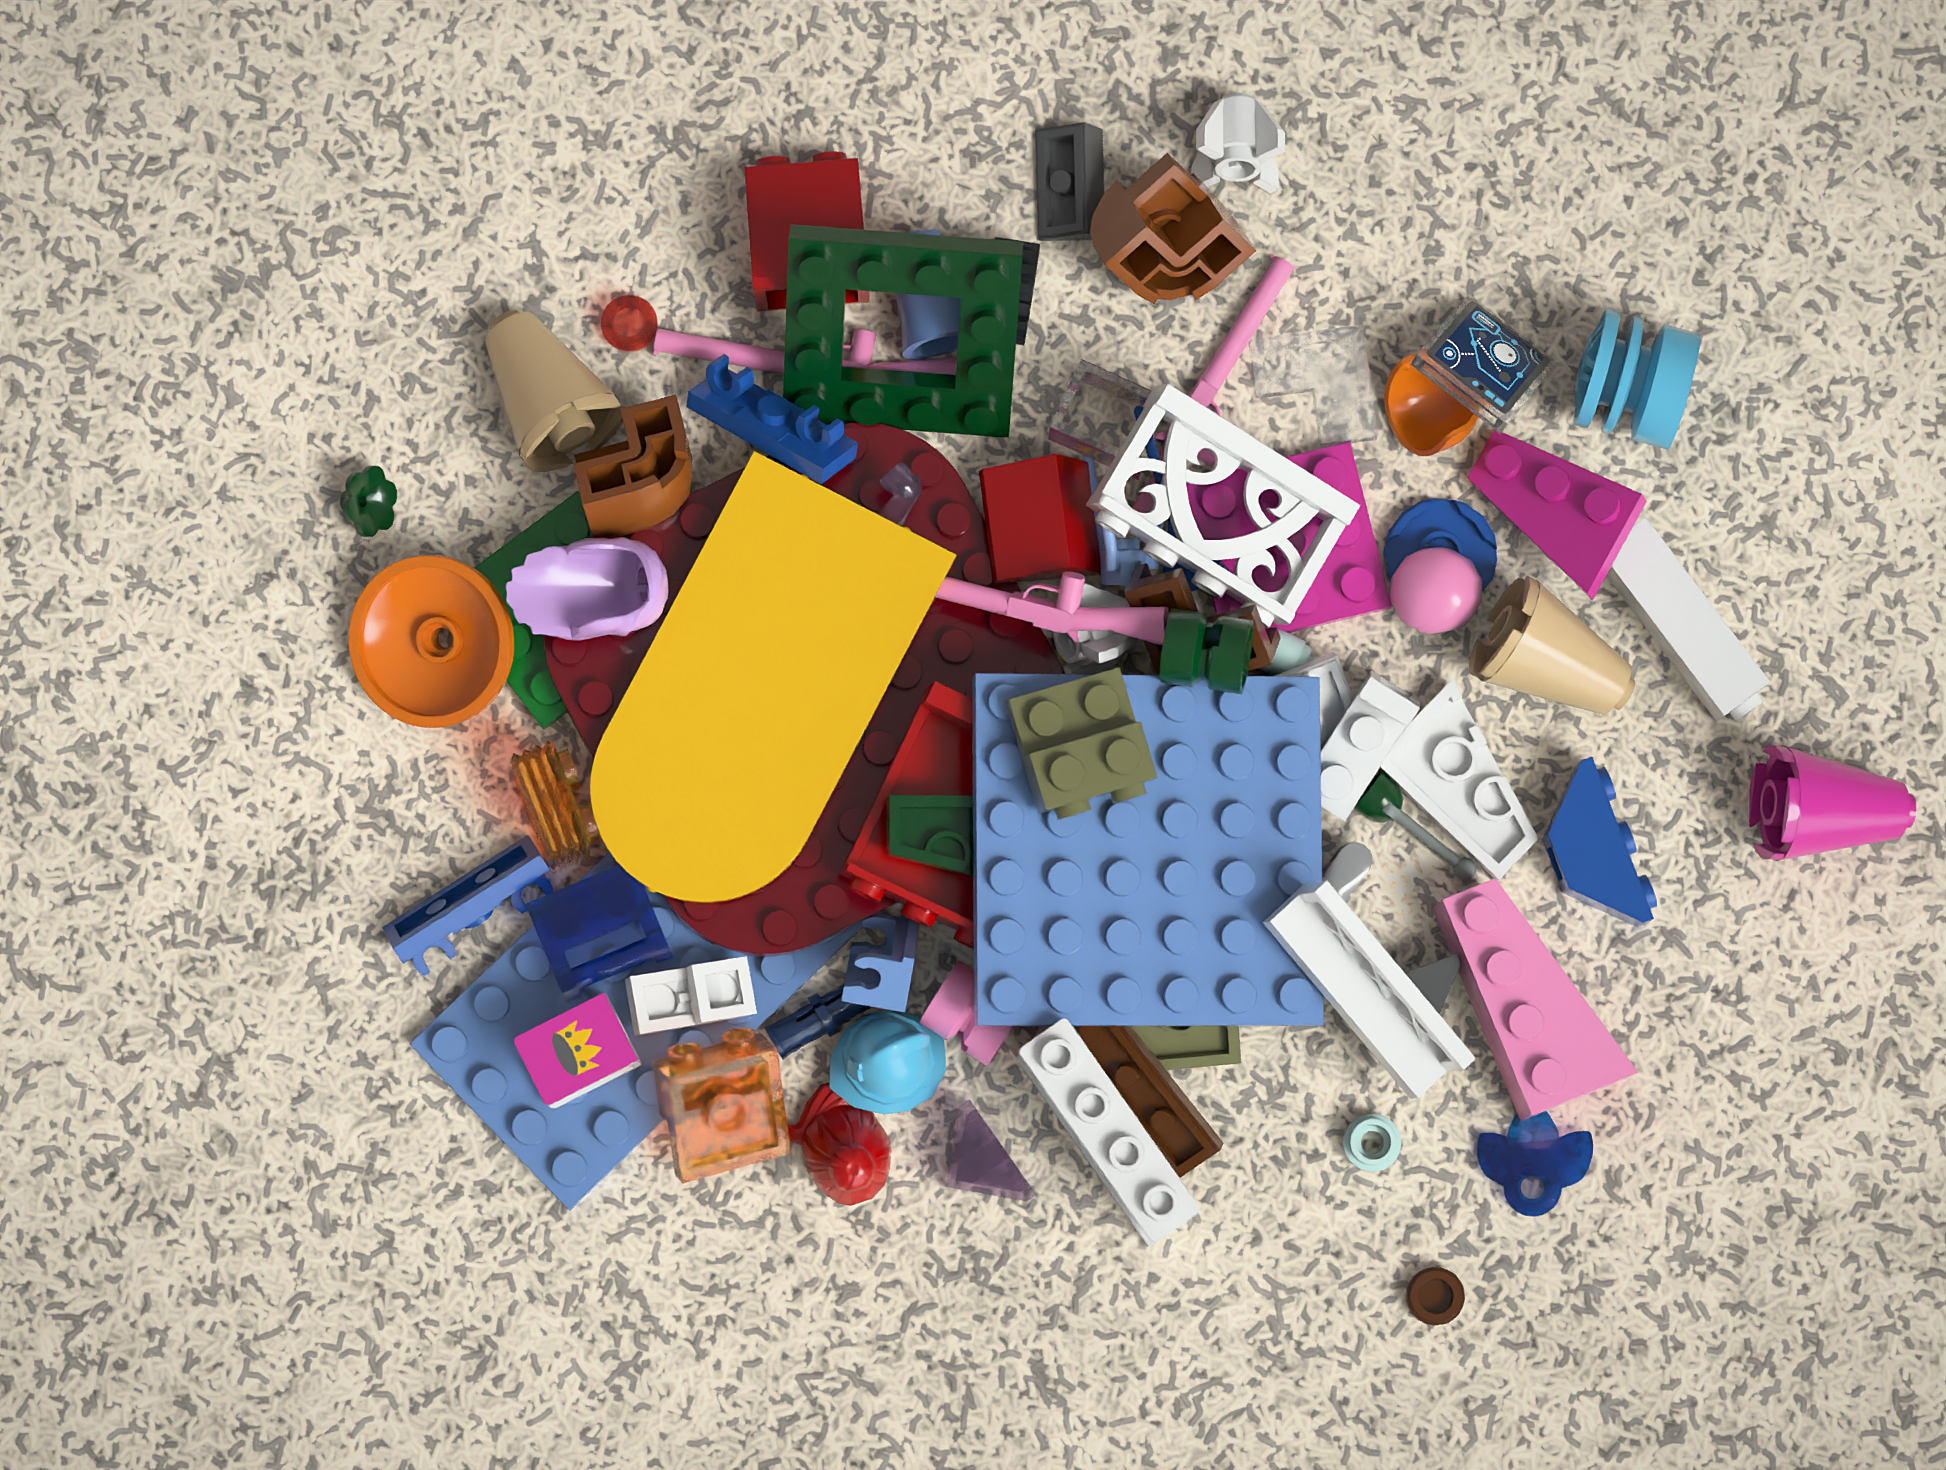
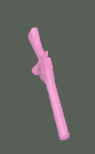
[1132,254,1294,513]
[653,328,957,375]
[935,572,1169,646]

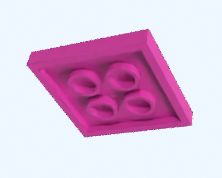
[1186,442,1392,633]

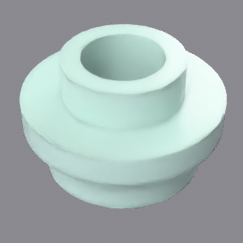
[1343,1114,1401,1172]

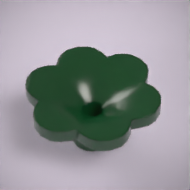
[340,466,397,537]

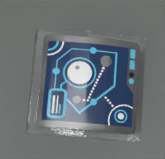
[1410,294,1558,434]

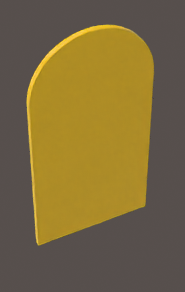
[590,451,956,903]

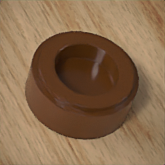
[1405,1267,1465,1326]

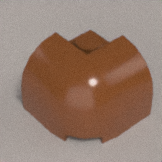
[1090,153,1256,304]
[574,395,692,539]

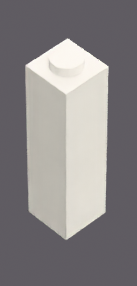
[1606,517,1770,722]

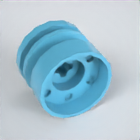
[1573,308,1701,450]

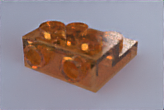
[653,1028,791,1183]

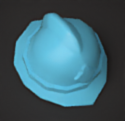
[829,1009,946,1115]

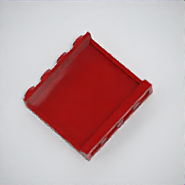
[839,681,974,950]

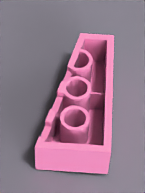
[1432,878,1638,1121]

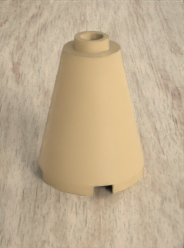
[485,310,623,472]
[1469,575,1635,715]

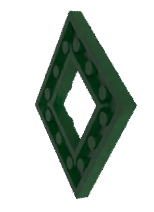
[783,224,1024,438]

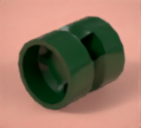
[1160,608,1254,694]

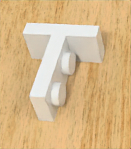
[1321,670,1420,821]

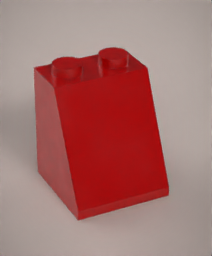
[744,151,870,312]

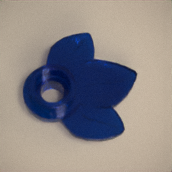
[1477,1111,1593,1217]

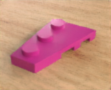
[1467,429,1647,601]

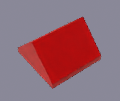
[979,454,1101,584]

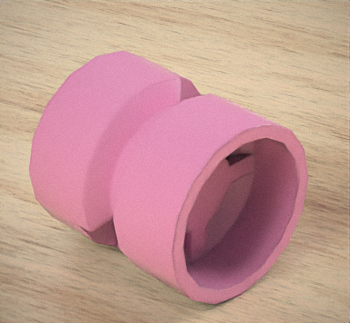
[919,960,1014,1067]

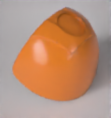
[1384,354,1483,456]

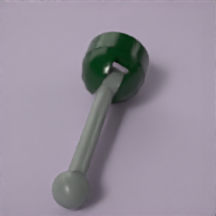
[1354,772,1476,880]

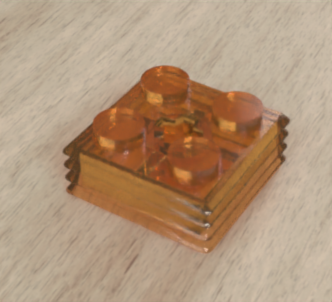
[510,741,600,874]

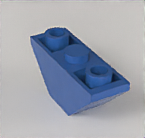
[1542,757,1657,927]

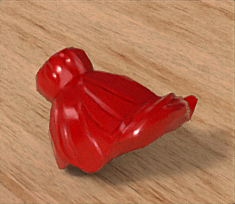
[783,1082,892,1206]

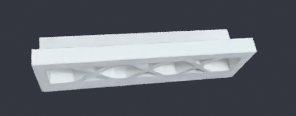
[1263,880,1476,1099]

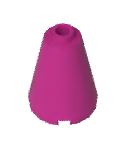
[1749,745,1916,861]

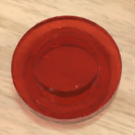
[601,295,658,352]

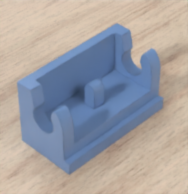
[842,913,920,1012]

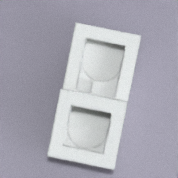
[625,956,757,1036]

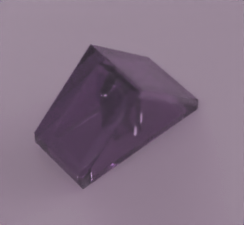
[946,1099,1036,1203]

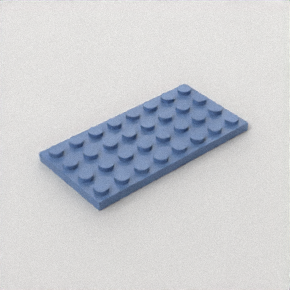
[410,852,864,1211]

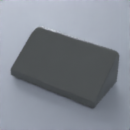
[1035,122,1104,241]

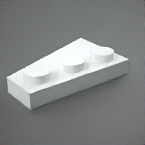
[1379,679,1539,881]

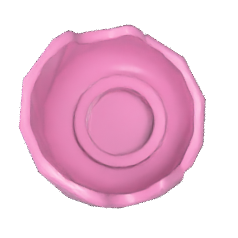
[1390,547,1482,634]

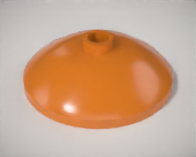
[348,555,514,728]

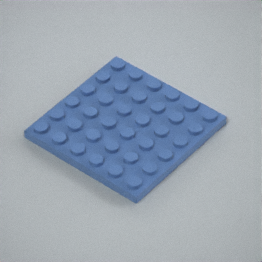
[972,674,1324,1026]

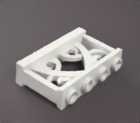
[1086,384,1360,628]
[1016,1019,1200,1248]

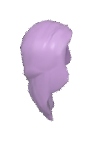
[505,537,669,640]

